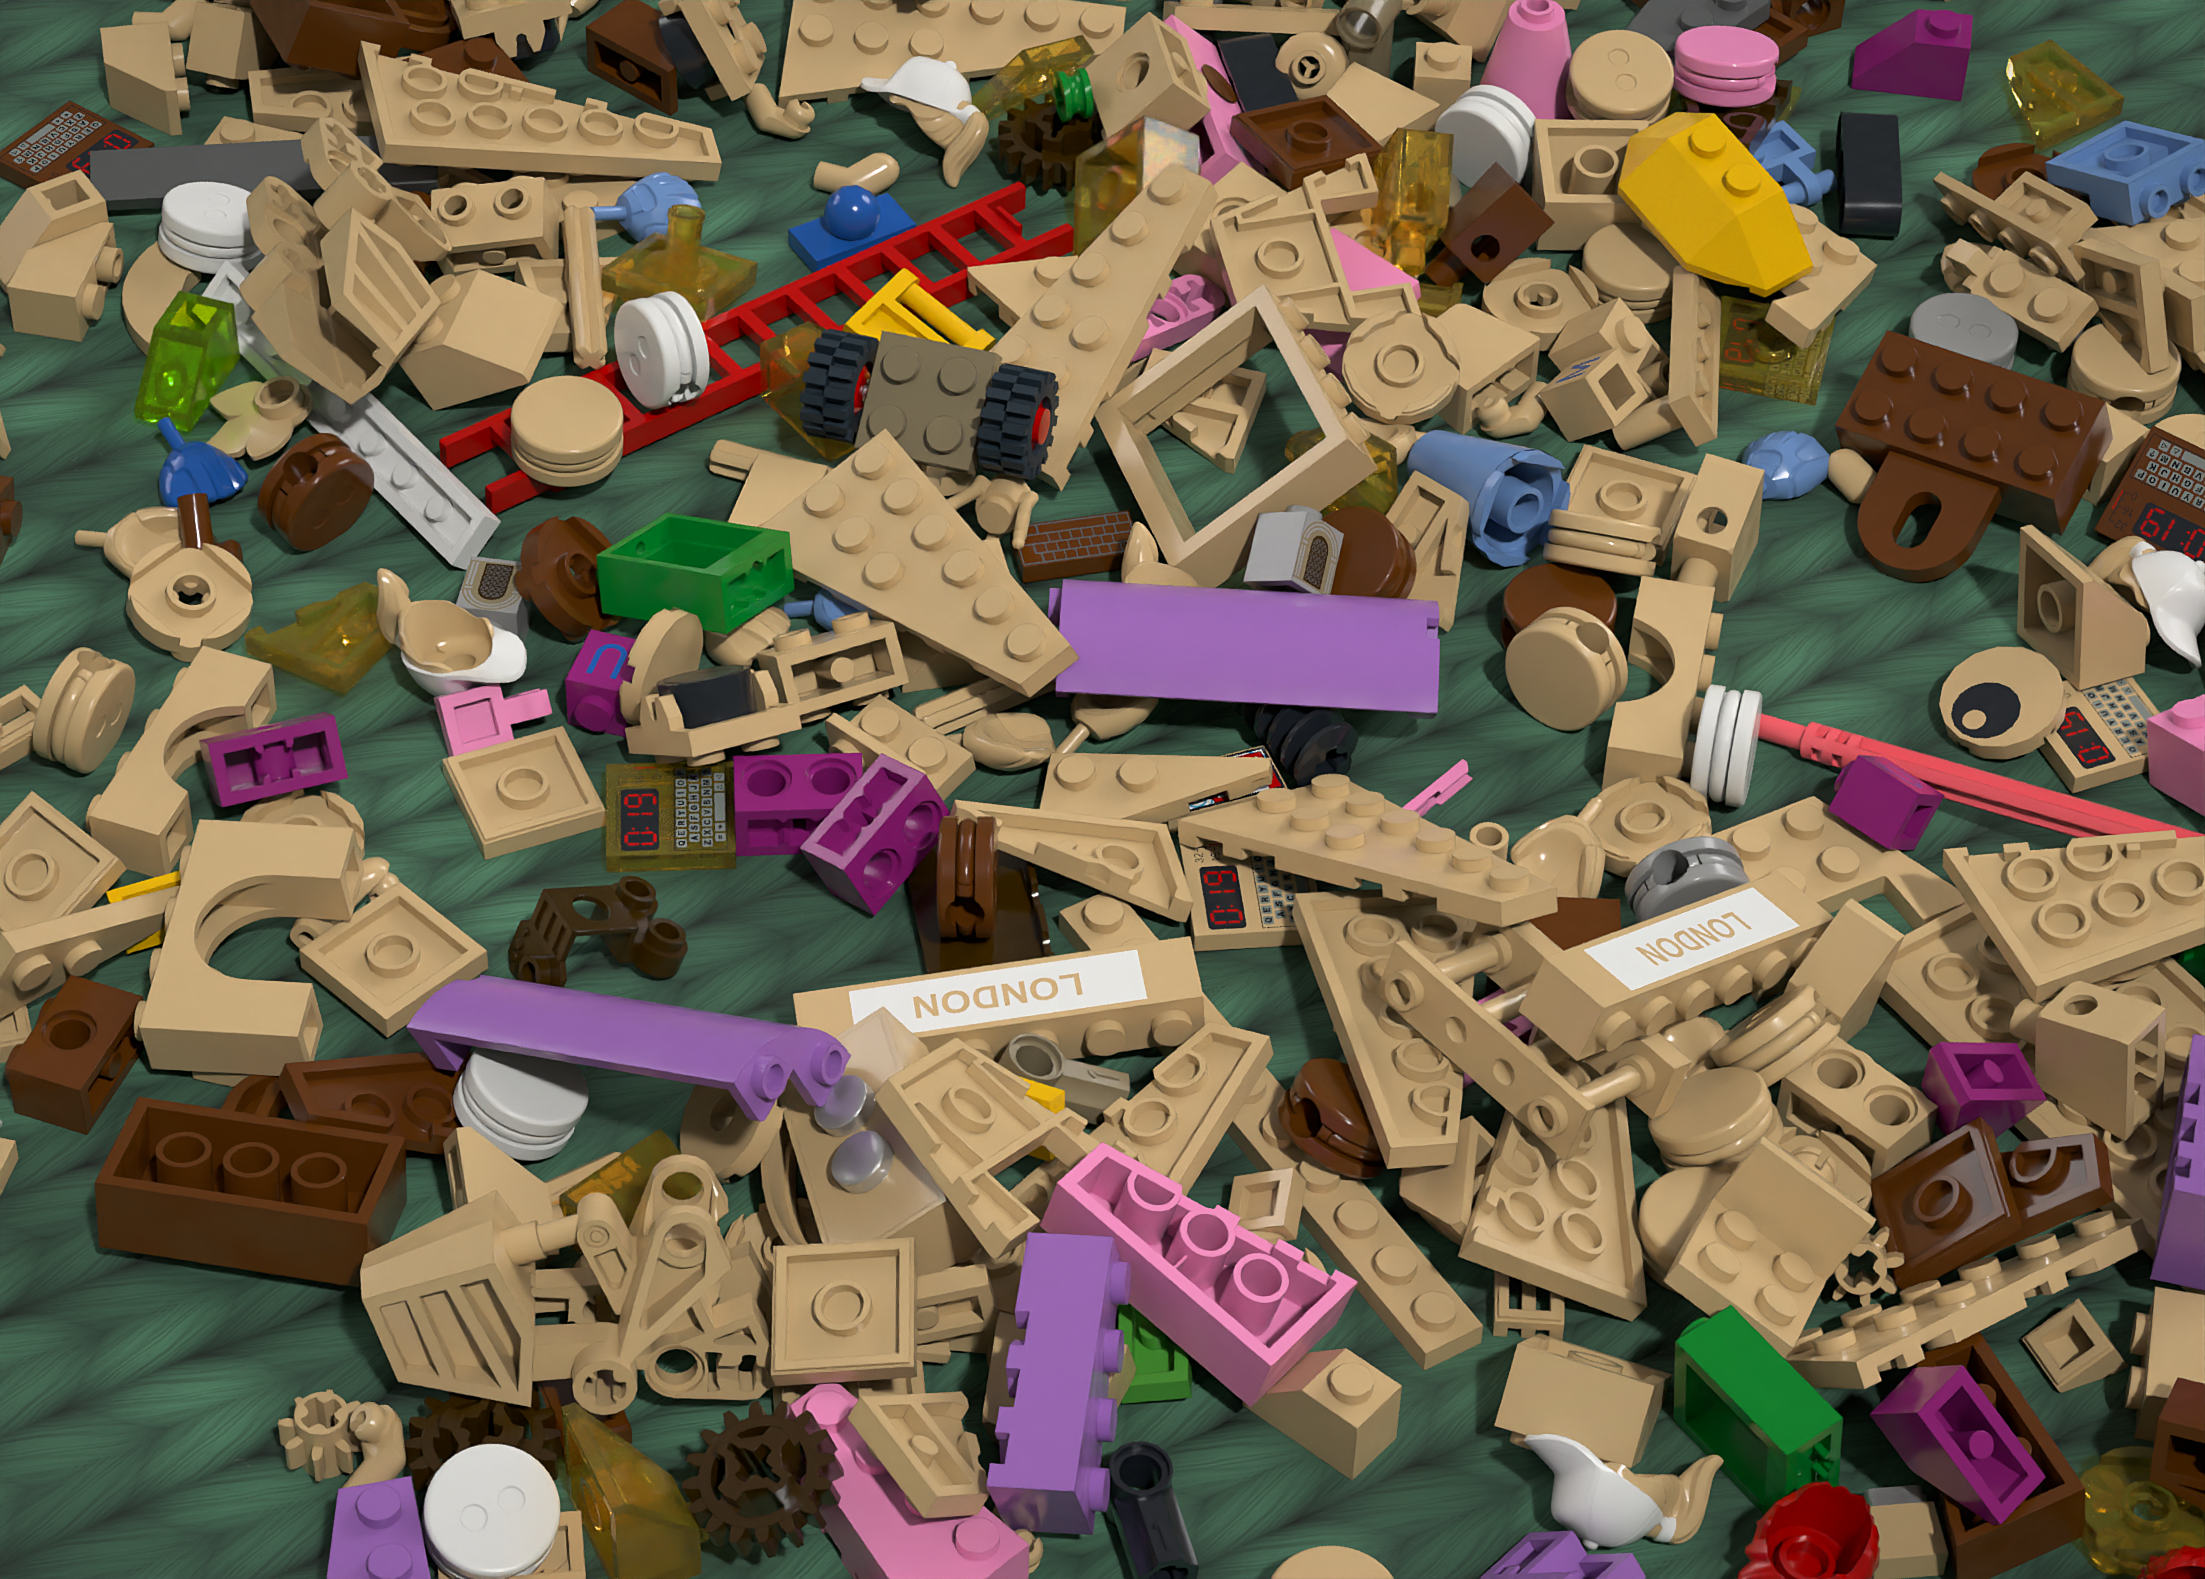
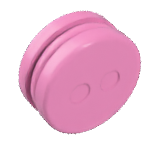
[1673,26,1779,107]

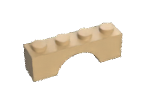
[1602,576,1723,790]
[86,646,277,877]

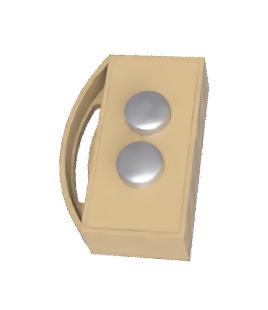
[761,1006,983,1276]

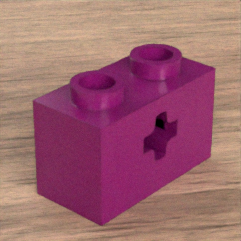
[199,712,348,807]

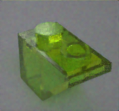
[134,290,240,432]

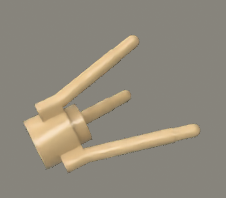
[947,474,1039,549]

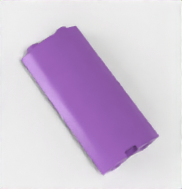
[1048,579,1440,719]
[406,975,851,1122]

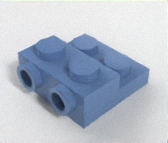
[2045,120,2205,226]

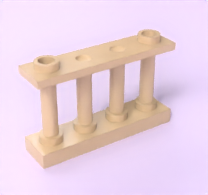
[1375,920,1692,1161]

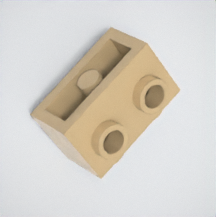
[431,176,559,276]
[756,611,909,723]

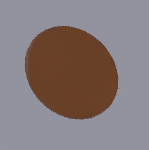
[1202,64,1237,103]

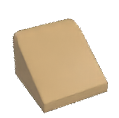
[2022,1298,2128,1393]

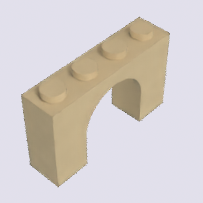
[134,819,364,1076]

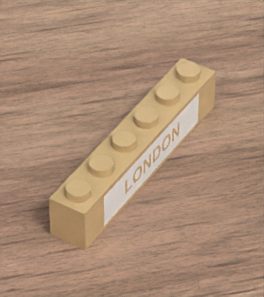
[1518,872,1834,1061]
[793,936,1205,1063]

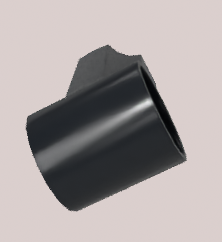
[1105,1441,1199,1579]

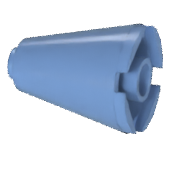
[1407,430,1571,567]

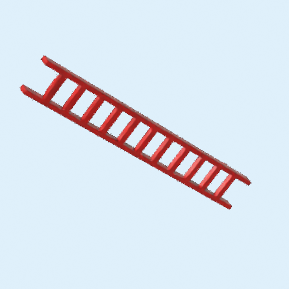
[439,181,1074,514]

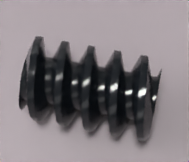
[1231,703,1358,788]

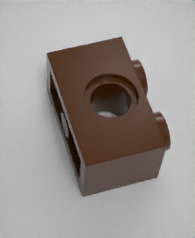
[5,975,145,1135]

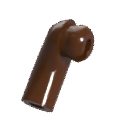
[177,493,244,565]

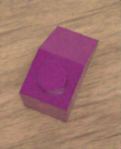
[1851,9,1973,101]
[1921,1042,2047,1138]
[1869,1365,2046,1525]

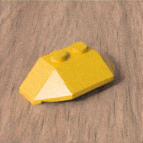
[1617,112,1813,297]

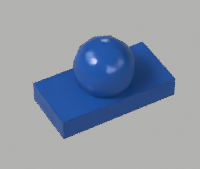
[788,185,916,273]

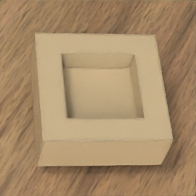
[1228,1167,1307,1241]

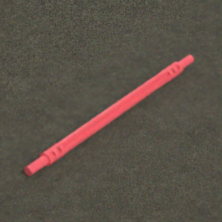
[1758,713,2205,838]

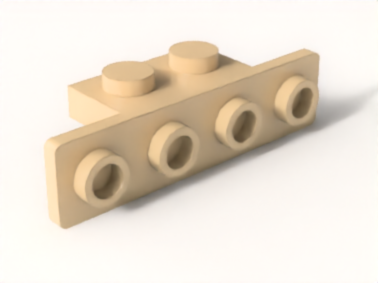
[1933,171,2098,283]

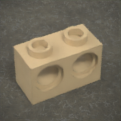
[1776,1036,1939,1181]

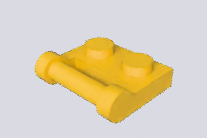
[842,268,996,351]

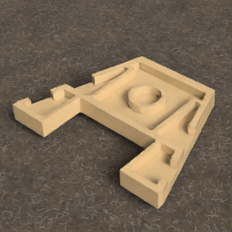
[1209,153,1422,333]
[1641,204,1877,349]
[1710,796,1967,1002]
[874,1038,1138,1260]

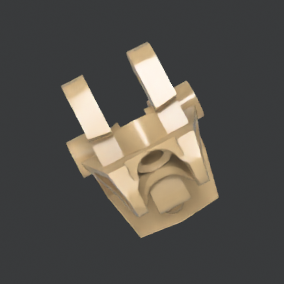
[239,117,452,405]
[360,1154,775,1415]

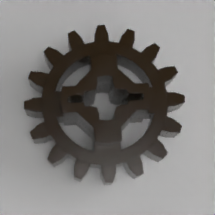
[998,94,1119,191]
[404,1389,562,1493]
[682,1401,844,1558]

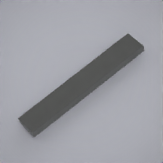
[90,135,439,210]

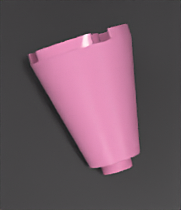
[1479,0,1575,120]

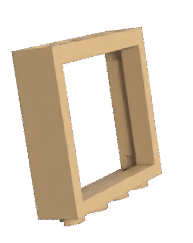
[1094,284,1378,588]

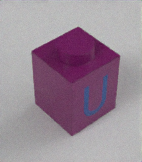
[565,629,636,737]
[1828,755,1945,850]

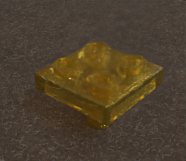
[601,204,758,322]

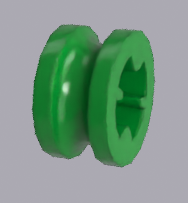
[1053,68,1093,122]

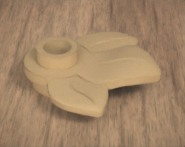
[207,376,314,461]

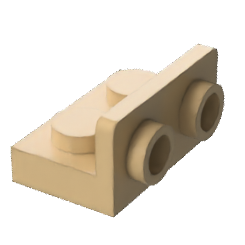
[825,694,976,801]

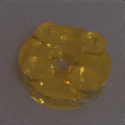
[2080,1446,2205,1577]

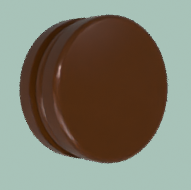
[257,433,375,551]
[1322,506,1417,599]
[1500,563,1617,651]
[937,816,998,938]
[1277,1058,1386,1179]

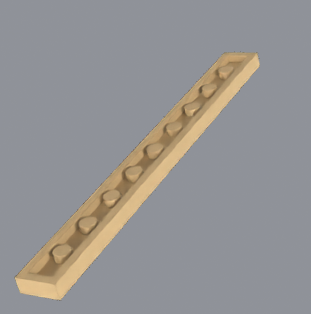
[1058,892,1483,1371]

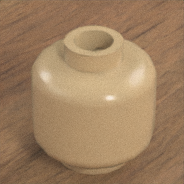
[1275,31,1349,100]

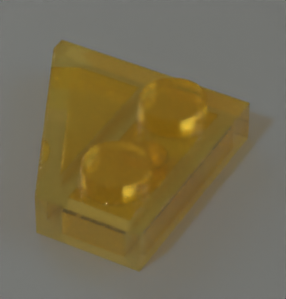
[972,35,1095,122]
[2006,39,2124,150]
[244,582,414,694]

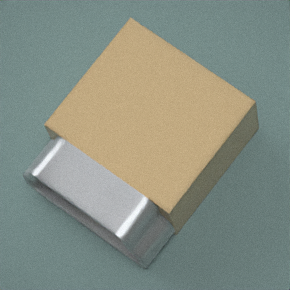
[1864,1485,1948,1579]

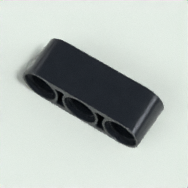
[1213,33,1299,113]
[1836,112,1902,237]

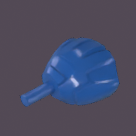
[157,417,249,508]

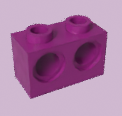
[733,753,863,856]
[800,753,950,916]

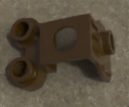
[508,876,688,988]

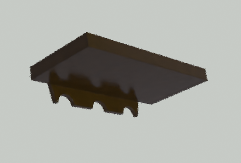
[906,842,1055,975]

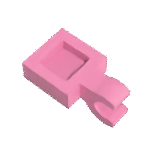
[434,683,553,757]

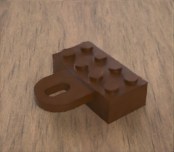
[247,0,458,80]
[1835,330,2113,582]
[95,1075,407,1288]

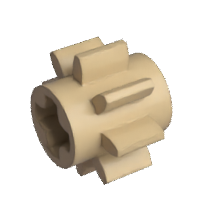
[1832,1226,1904,1306]
[278,1389,363,1481]

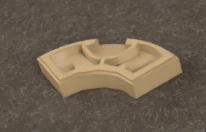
[122,241,202,362]

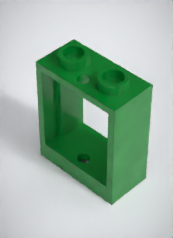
[596,512,795,634]
[1674,1305,1843,1515]

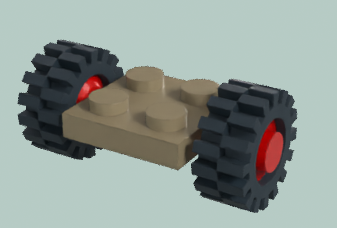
[800,329,1059,480]

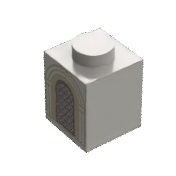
[1243,505,1344,594]
[456,556,535,644]

